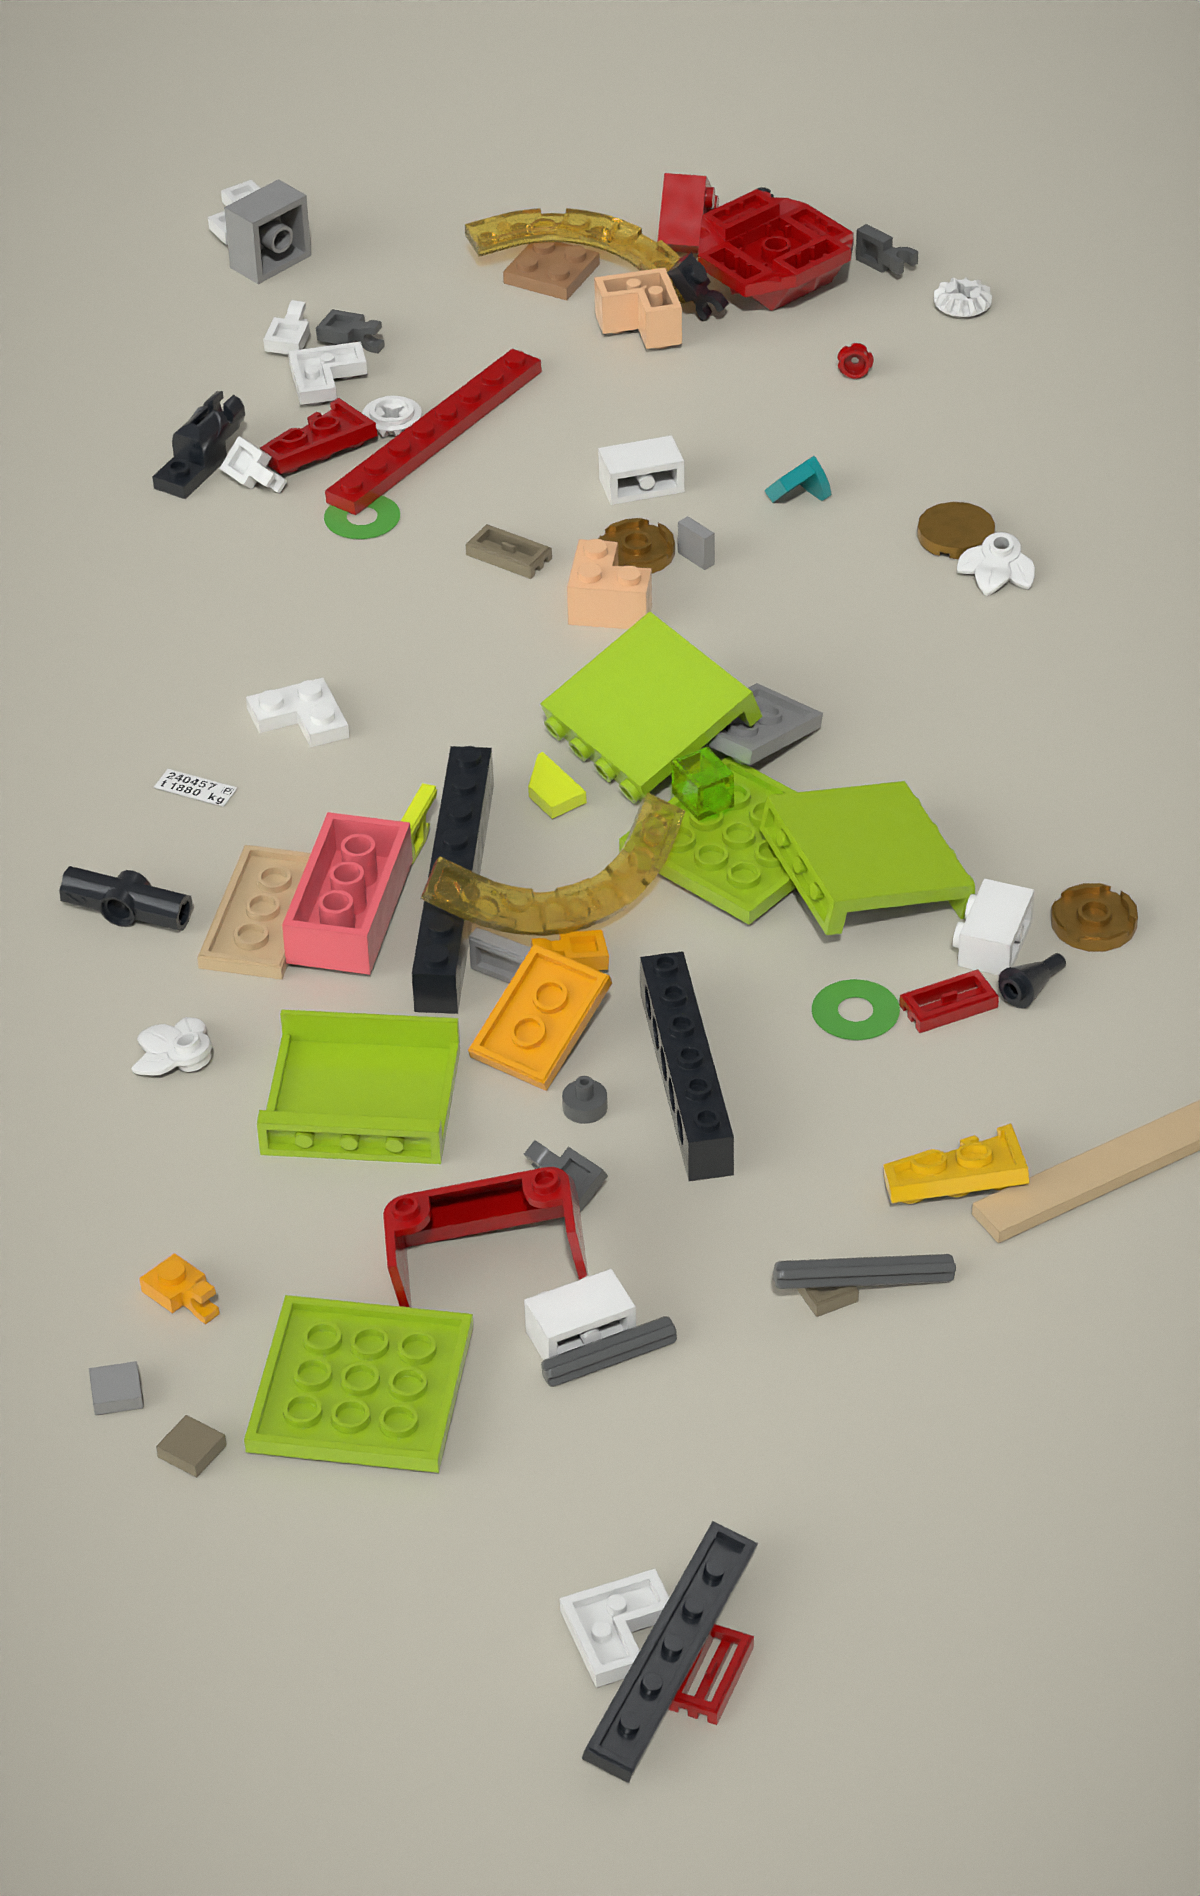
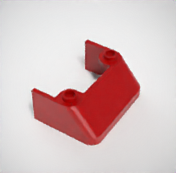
[383,1167,588,1308]

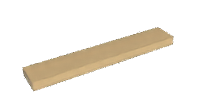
[972,1100,1200,1243]

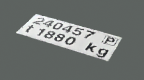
[153,769,237,807]

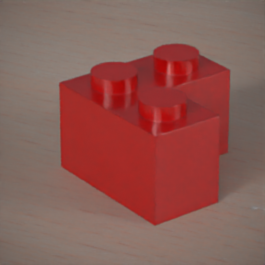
[657,173,719,254]

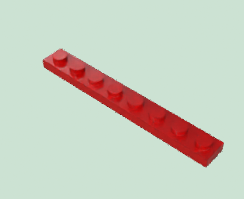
[325,349,542,515]

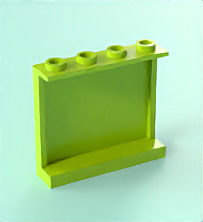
[540,611,763,811]
[760,781,975,935]
[257,1009,460,1164]

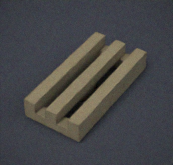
[465,524,552,579]

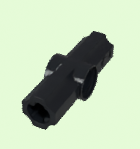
[59,866,193,931]

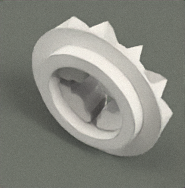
[934,277,992,317]
[362,396,422,438]

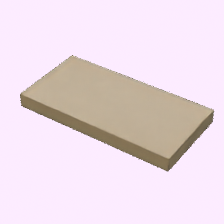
[197,845,311,980]

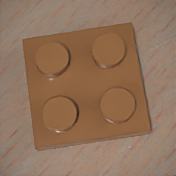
[503,236,600,301]

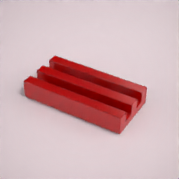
[899,969,999,1033]
[669,1624,754,1725]

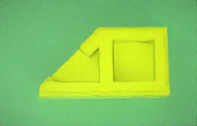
[528,752,587,819]
[401,783,438,865]

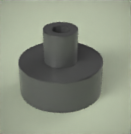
[562,1076,608,1124]

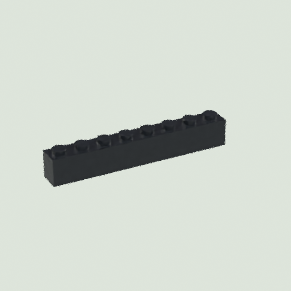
[412,746,494,1014]

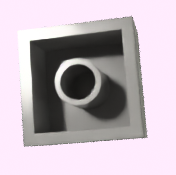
[224,179,311,284]

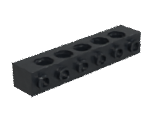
[640,951,734,1181]

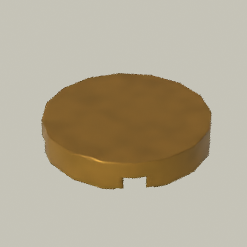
[917,502,995,559]
[598,518,675,574]
[1051,883,1138,952]

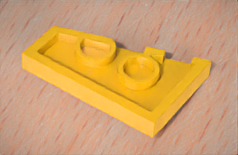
[883,1123,1029,1204]

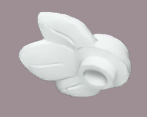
[957,532,1035,596]
[131,1017,212,1075]

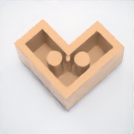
[594,268,682,349]
[567,539,652,629]

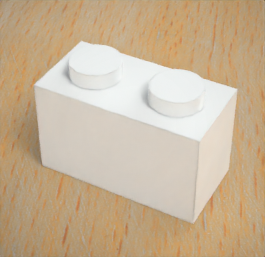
[598,435,685,505]
[953,879,1034,975]
[524,1269,636,1360]

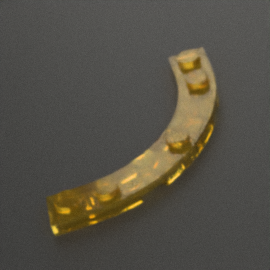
[465,208,692,304]
[420,793,685,936]

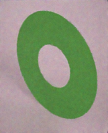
[324,495,400,539]
[812,979,900,1040]

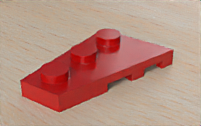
[260,398,378,474]

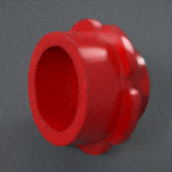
[837,343,874,379]

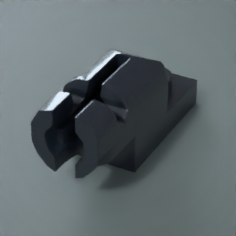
[152,391,245,499]

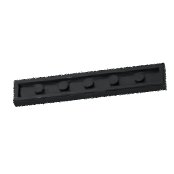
[582,1521,758,1783]

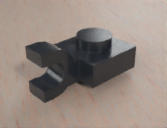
[667,252,729,321]

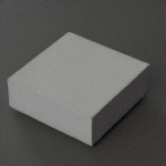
[678,516,715,570]
[89,1361,143,1415]

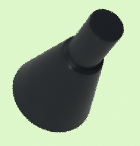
[998,953,1066,1008]

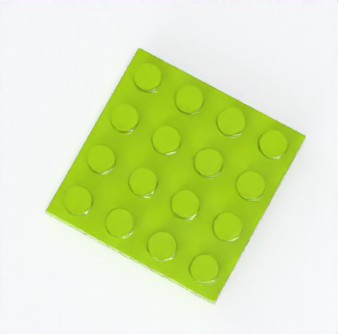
[619,755,796,925]
[244,1295,473,1473]

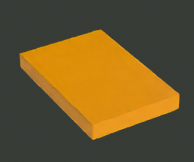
[468,943,612,1091]

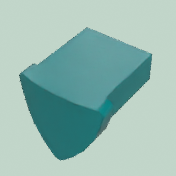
[764,456,832,503]

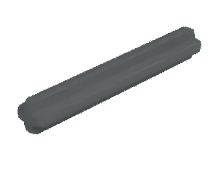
[773,1254,956,1289]

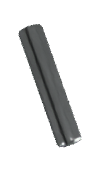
[541,1316,677,1387]

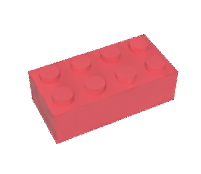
[282,812,413,975]

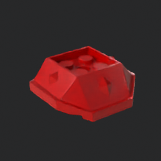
[698,189,854,311]

